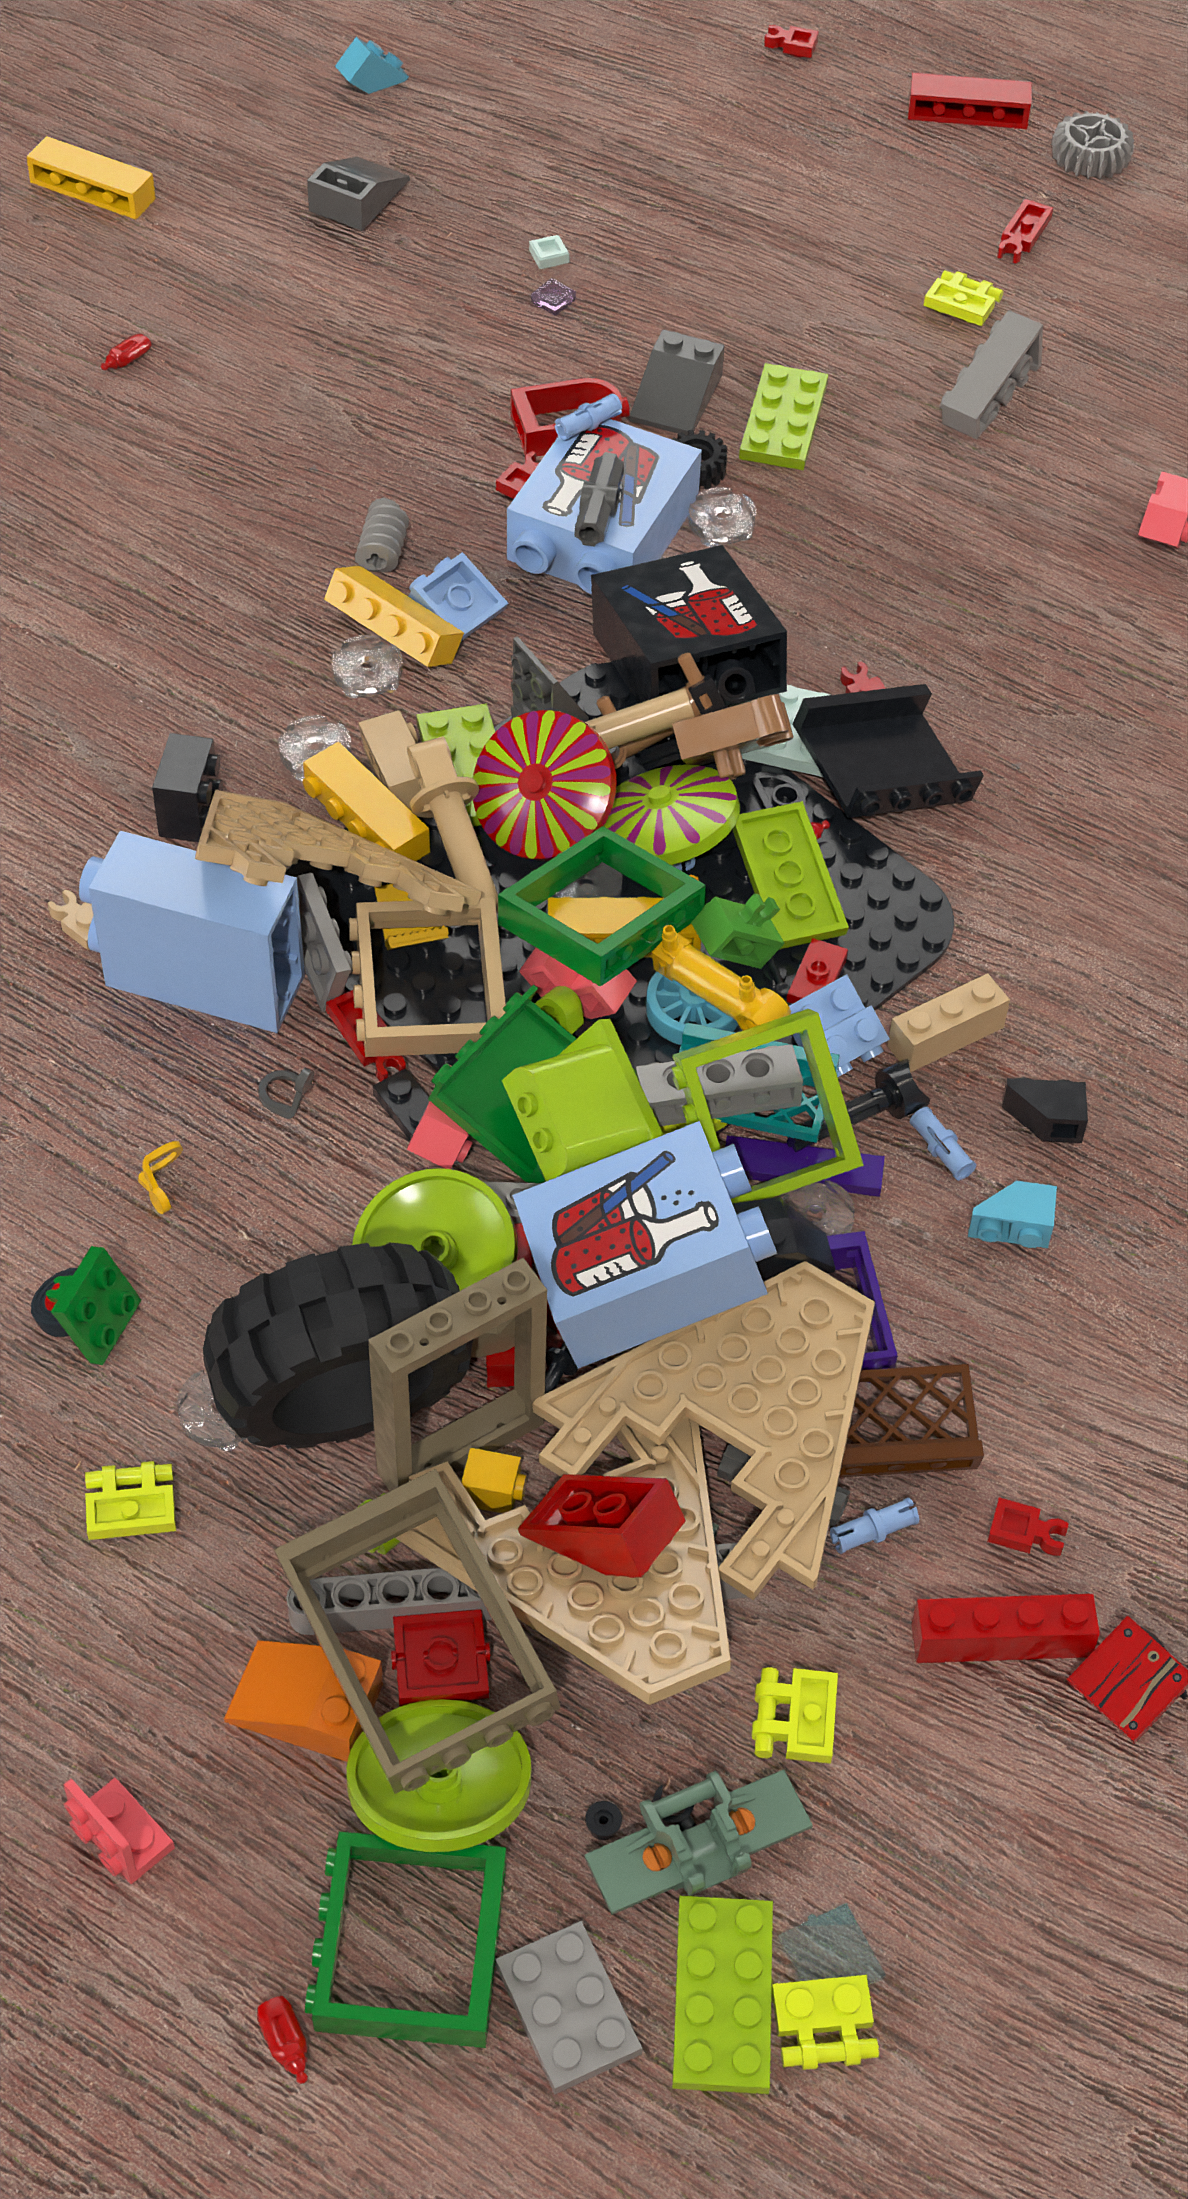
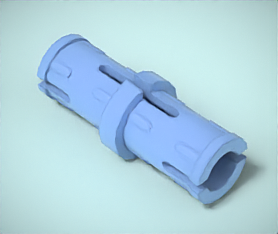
[555,394,622,440]
[909,1107,976,1181]
[830,1497,919,1554]

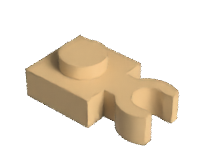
[48,890,93,950]

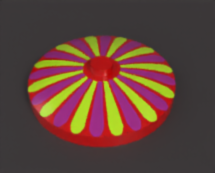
[473,710,616,861]

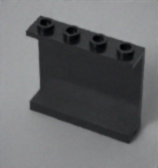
[792,684,984,818]

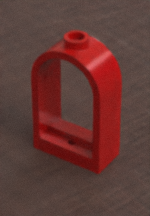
[511,378,630,457]

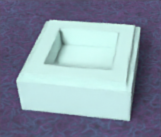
[529,235,569,269]

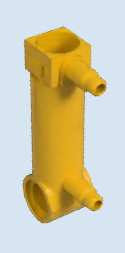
[652,925,791,1031]

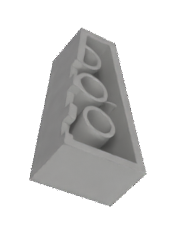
[940,310,1043,439]

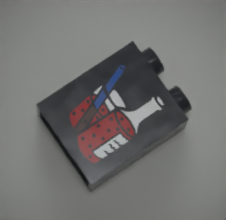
[591,545,787,706]

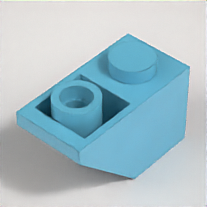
[335,37,409,94]
[968,1181,1057,1248]

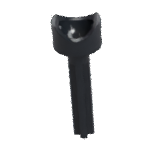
[786,1059,930,1152]

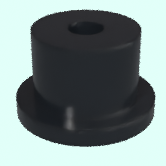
[585,1801,622,1840]

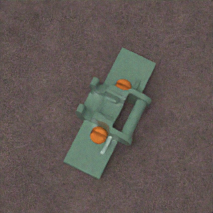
[584,1770,813,1915]

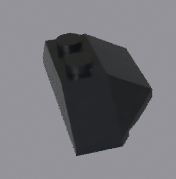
[733,1197,835,1282]

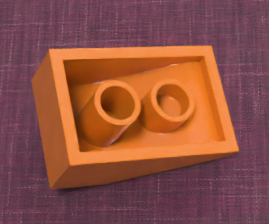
[224,1640,383,1762]

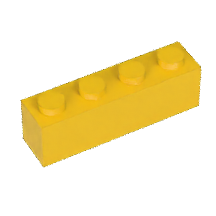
[27,136,156,220]
[324,566,464,667]
[302,741,430,861]
[548,897,701,957]

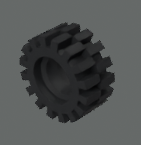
[671,430,727,491]

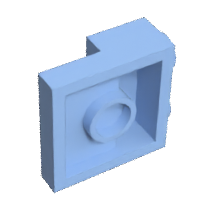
[408,552,508,641]
[789,974,890,1077]

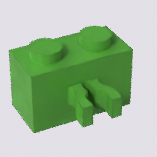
[691,893,785,969]

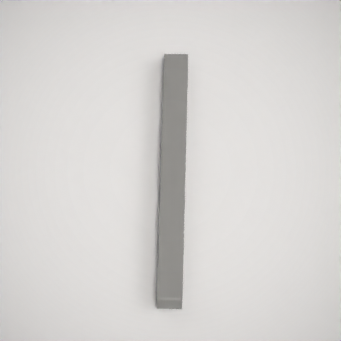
[286,1543,747,1635]

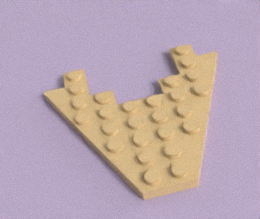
[195,790,481,915]
[533,1261,875,1600]
[395,1416,731,1705]

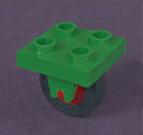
[31,1246,142,1365]

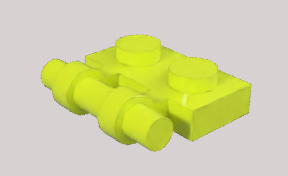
[924,270,1003,326]
[85,1461,176,1540]
[751,1667,838,1764]
[771,1975,879,2070]

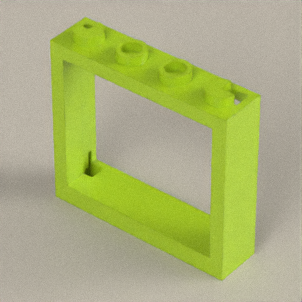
[671,1009,864,1204]

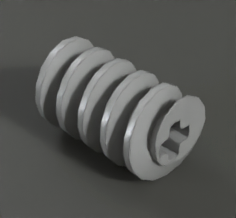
[355,497,409,572]

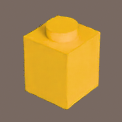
[461,1448,527,1514]

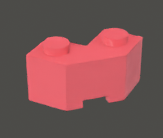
[1138,472,1188,549]
[519,947,637,1019]
[407,1064,473,1169]

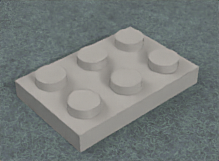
[297,873,352,1012]
[495,1921,642,2095]

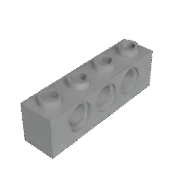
[636,1044,803,1126]

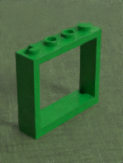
[498,826,705,987]
[305,1831,506,2048]

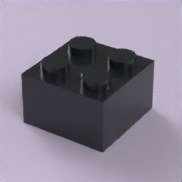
[152,733,223,842]

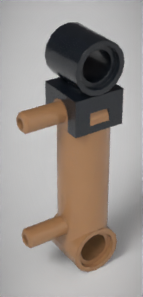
[596,652,754,769]

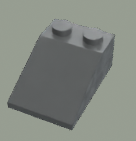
[629,329,725,436]

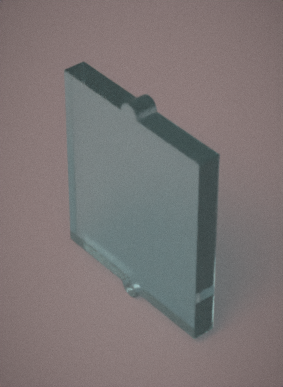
[778,1903,886,1986]

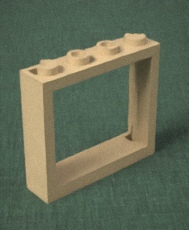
[349,898,506,1057]

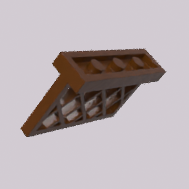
[839,1364,984,1478]

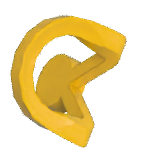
[138,1141,183,1214]

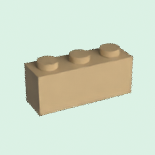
[358,710,421,810]
[887,973,1010,1073]

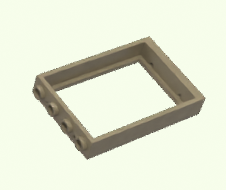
[368,1258,547,1491]
[274,1469,561,1794]

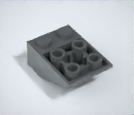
[307,157,410,231]
[511,636,589,722]

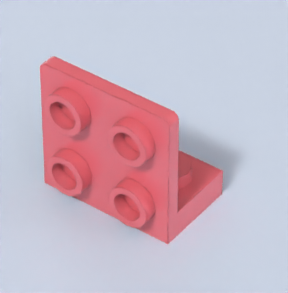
[63,1777,175,1885]

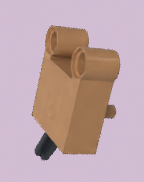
[639,694,794,780]

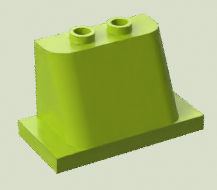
[502,1019,663,1181]

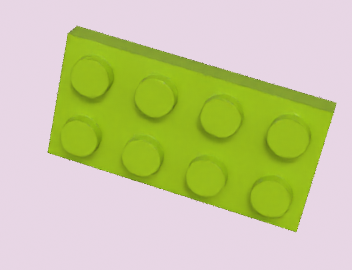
[739,363,829,471]
[416,703,495,826]
[732,801,849,949]
[672,1896,773,2094]

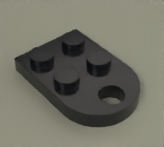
[711,772,806,853]

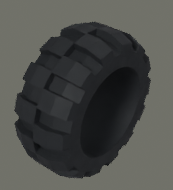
[203,1242,473,1449]

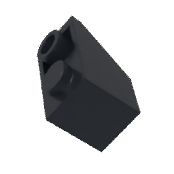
[1002,1077,1088,1143]

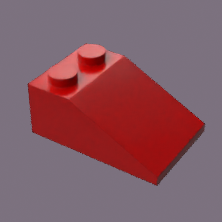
[518,1474,686,1578]

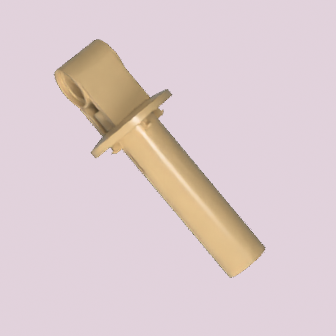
[560,688,695,749]
[407,736,498,914]

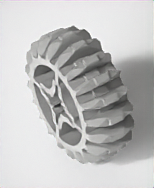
[1051,110,1134,180]

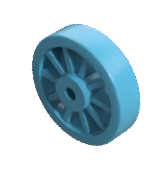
[646,966,738,1045]

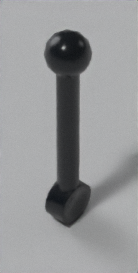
[767,956,790,999]

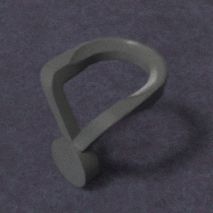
[258,1067,314,1119]

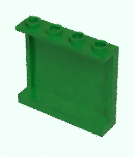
[428,985,636,1183]

